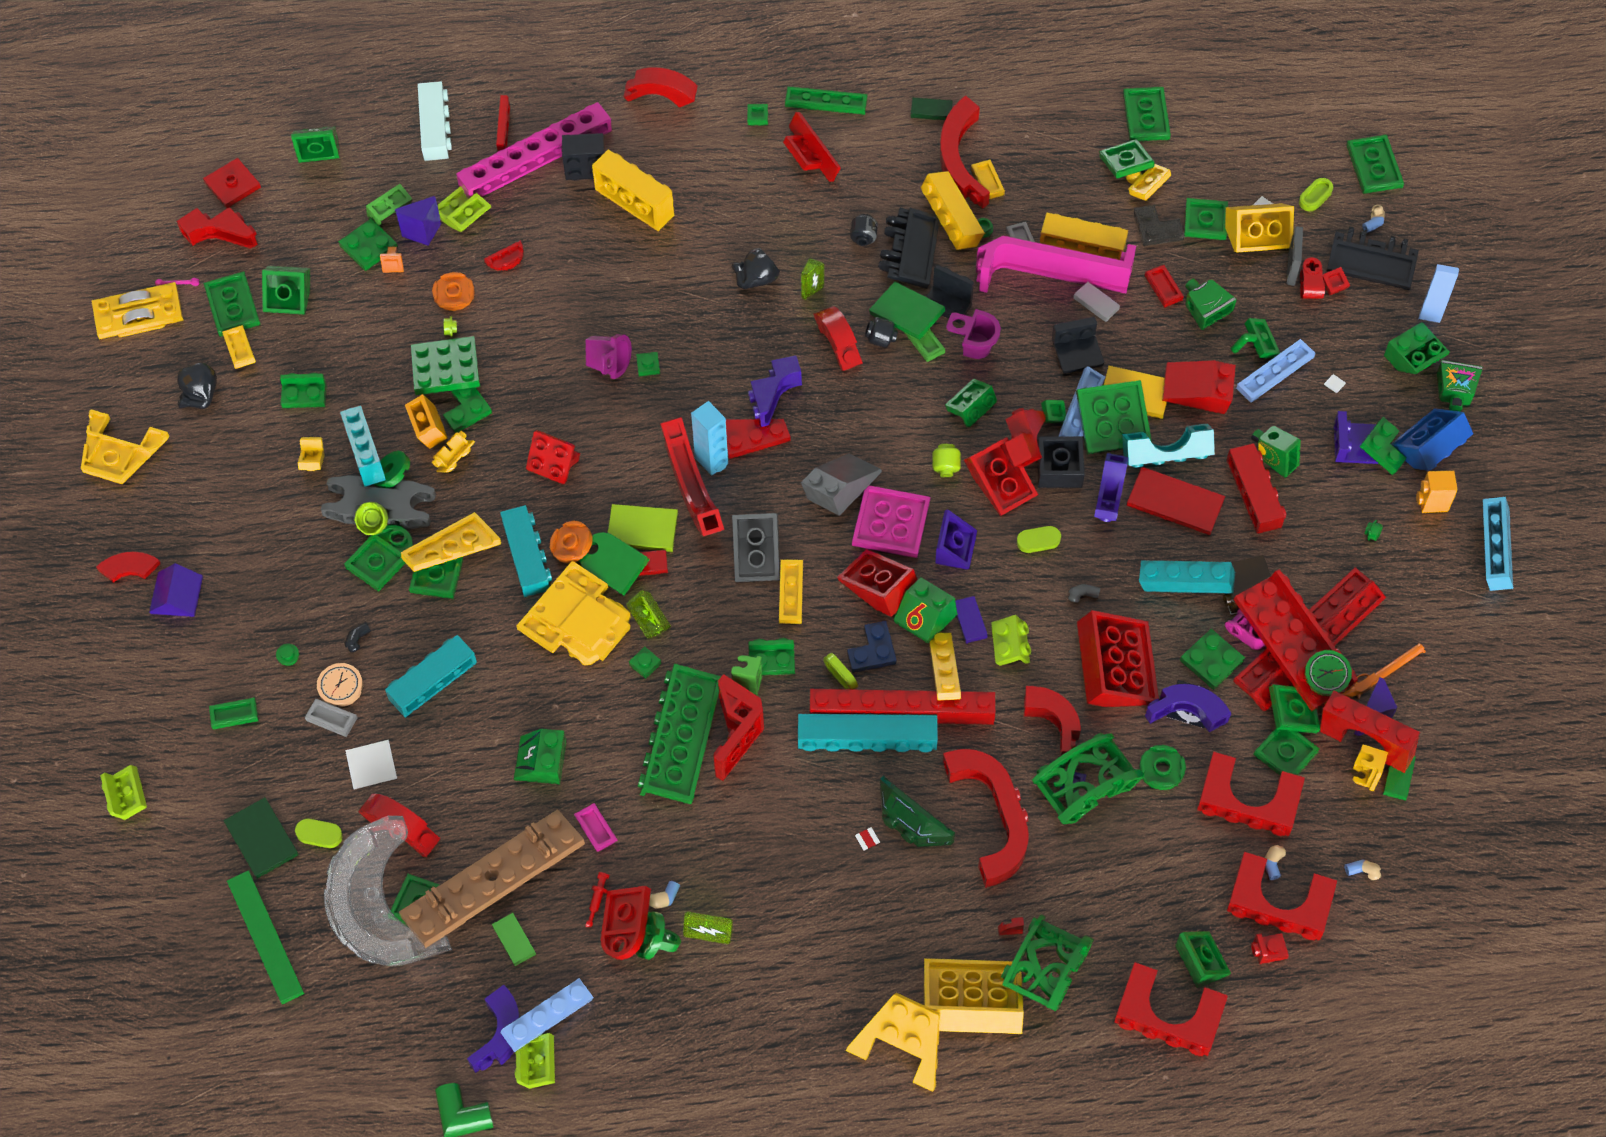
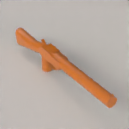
[1322,643,1426,708]

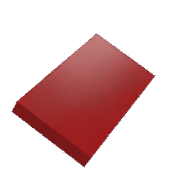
[1127,467,1225,535]

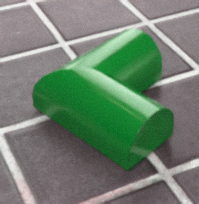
[435,1083,494,1137]

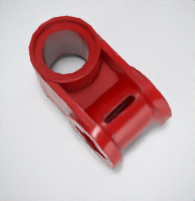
[1299,257,1325,299]

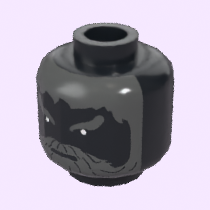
[850,214,878,246]

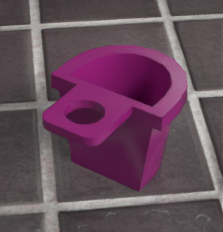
[946,309,1001,359]
[586,334,632,379]

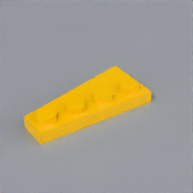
[401,512,501,572]

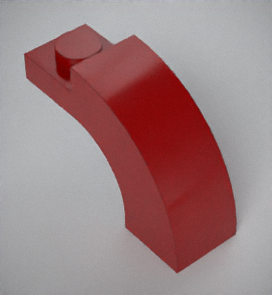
[813,306,863,371]

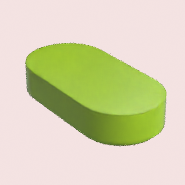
[1299,178,1333,211]
[1017,526,1061,553]
[823,653,858,690]
[295,819,343,848]

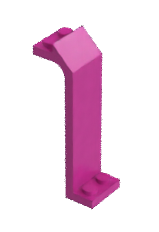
[976,236,1136,294]

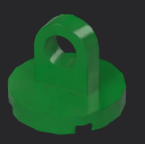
[636,911,681,960]

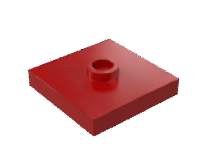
[203,158,261,209]

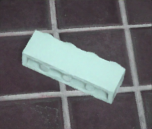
[418,81,452,161]

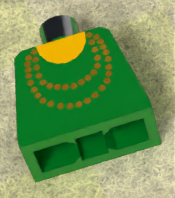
[1251,426,1301,478]

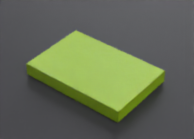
[608,504,678,552]

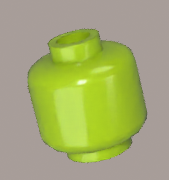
[932,444,961,477]

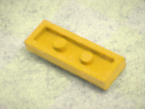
[779,560,803,624]

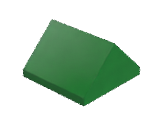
[1175,931,1231,989]

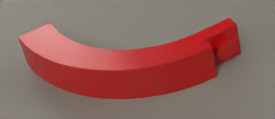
[940,95,990,209]
[660,417,724,536]

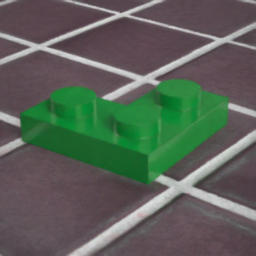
[443,387,492,433]
[1359,417,1406,475]

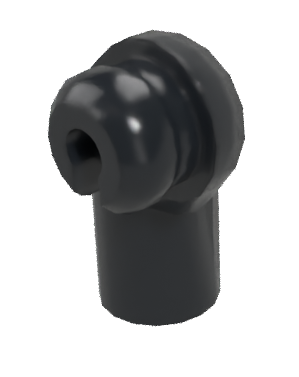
[344,622,371,653]

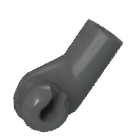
[1068,584,1101,603]

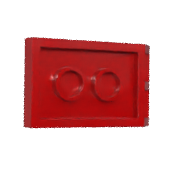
[713,674,764,781]

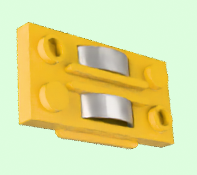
[92,282,183,339]

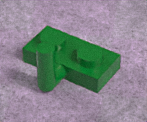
[1230,318,1280,358]

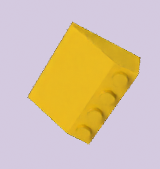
[924,958,1024,1034]

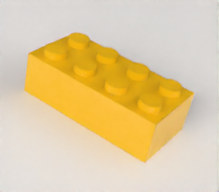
[592,149,674,231]

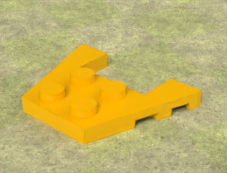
[81,409,169,484]
[846,993,941,1092]

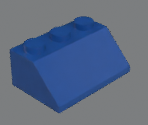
[1391,408,1473,471]

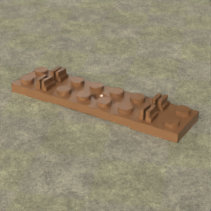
[399,809,585,948]

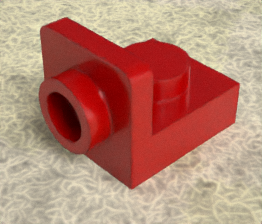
[1251,933,1289,964]

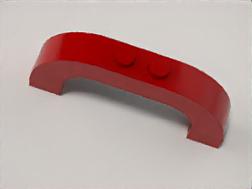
[942,749,1029,888]

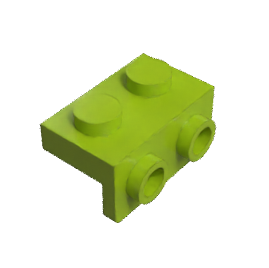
[991,615,1031,666]
[100,765,147,820]
[515,1033,555,1089]

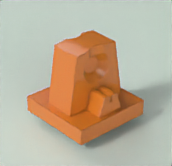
[380,247,404,273]

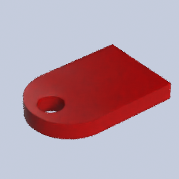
[601,886,651,960]

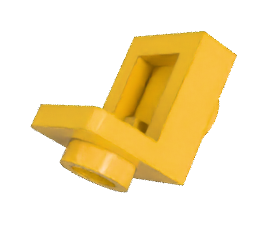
[298,437,325,471]

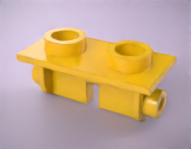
[432,431,475,472]

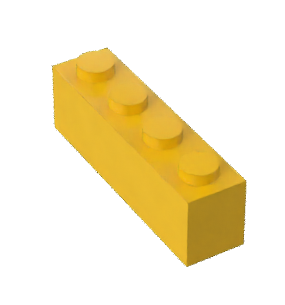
[921,171,985,250]
[1040,213,1128,260]

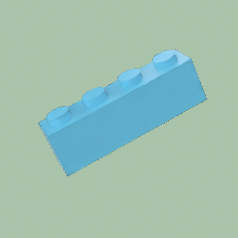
[691,401,728,476]
[1483,497,1513,591]

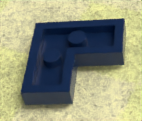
[847,621,897,673]

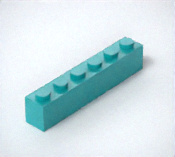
[798,714,938,752]

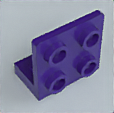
[1333,411,1378,464]

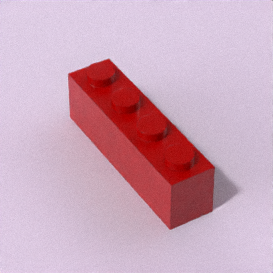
[1226,443,1286,534]

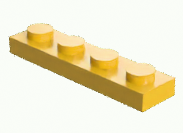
[929,633,961,700]

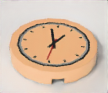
[317,663,363,707]

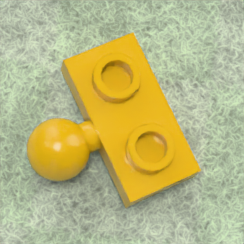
[1125,164,1171,201]

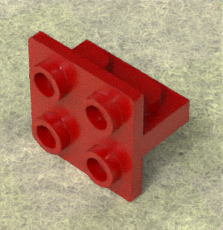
[526,430,580,484]

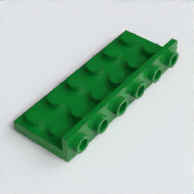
[637,664,721,804]

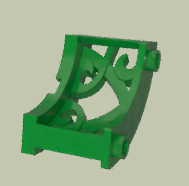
[1032,733,1144,825]
[1001,914,1094,1011]

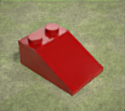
[1162,360,1236,414]
[964,437,1039,516]
[837,549,918,617]

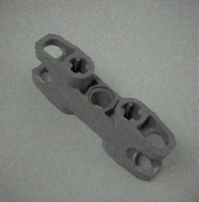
[321,475,436,529]

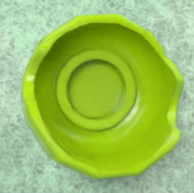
[354,502,388,535]

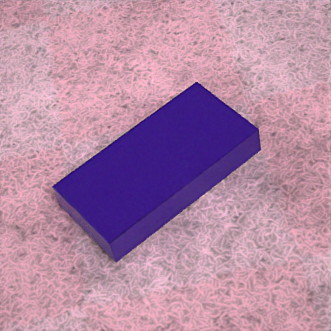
[955,596,988,643]

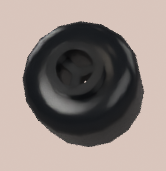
[865,317,898,348]

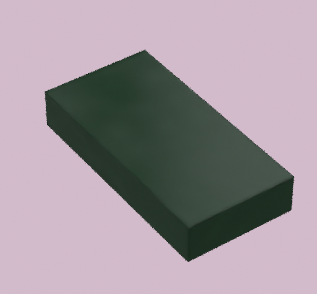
[911,97,953,120]

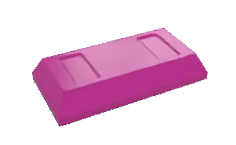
[574,803,618,852]

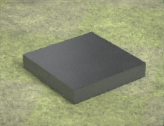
[1286,226,1303,286]

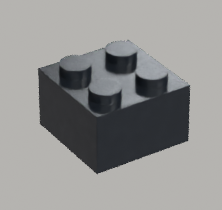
[562,133,605,181]
[1037,436,1085,488]

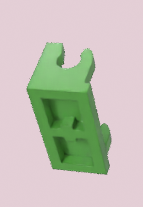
[366,184,413,225]
[731,655,762,696]

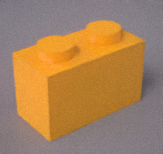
[405,394,448,449]
[1416,471,1458,513]

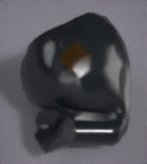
[731,248,780,289]
[177,363,217,409]

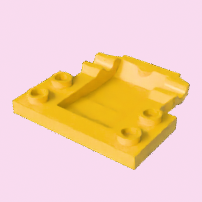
[517,561,631,665]

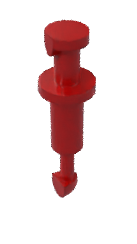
[585,872,610,927]

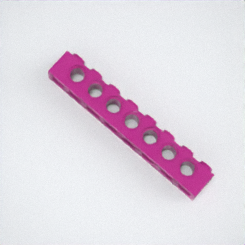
[456,102,612,199]

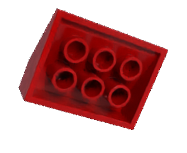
[1077,610,1159,707]

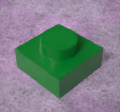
[747,104,768,125]
[636,352,660,377]
[1041,400,1066,424]
[629,646,662,679]

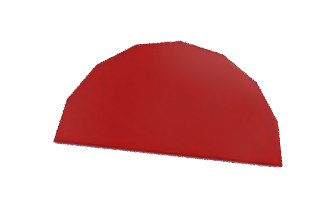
[484,240,524,270]

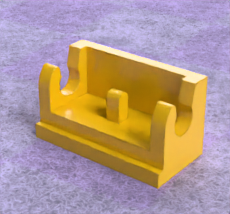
[1352,745,1388,791]

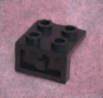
[927,265,974,324]
[1052,317,1104,374]

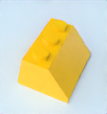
[1225,203,1294,252]

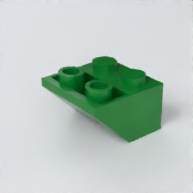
[1384,322,1450,374]

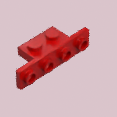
[783,112,841,182]

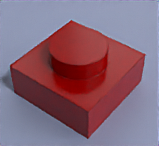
[1323,267,1350,296]

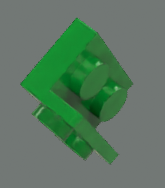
[280,373,327,408]
[945,378,997,427]
[748,638,795,675]

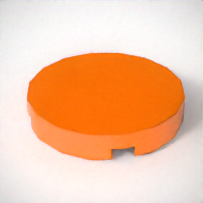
[432,272,475,311]
[549,520,593,564]

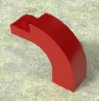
[623,67,698,108]
[1024,686,1081,756]
[358,794,441,857]

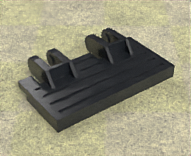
[878,207,940,289]
[1326,226,1419,290]

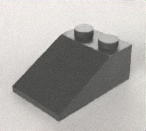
[801,453,882,516]
[732,513,780,582]

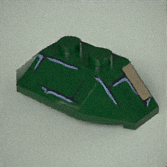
[880,776,955,847]

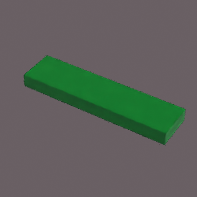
[785,86,868,115]

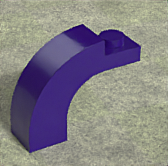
[1094,453,1129,522]
[1145,684,1231,732]
[467,985,520,1073]

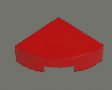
[998,917,1024,935]

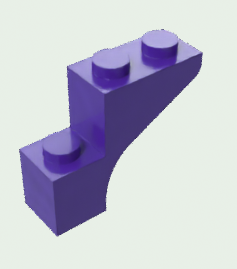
[748,356,802,427]

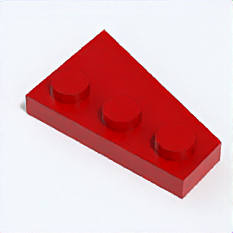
[726,419,791,459]

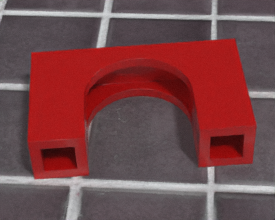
[1320,691,1420,773]
[1197,752,1305,836]
[1227,852,1337,940]
[1114,962,1228,1056]

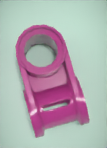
[1225,609,1265,650]

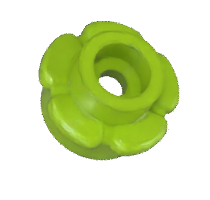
[444,316,457,337]

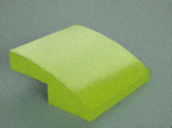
[437,186,491,232]

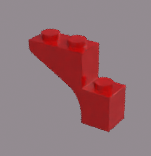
[176,207,258,248]
[1005,408,1046,467]

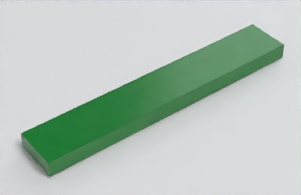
[227,870,304,1005]

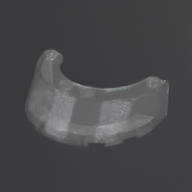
[324,816,452,966]

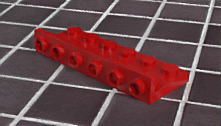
[1233,569,1358,711]

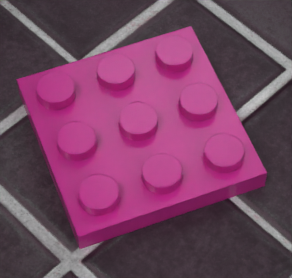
[852,486,931,558]

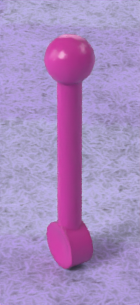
[155,278,199,286]

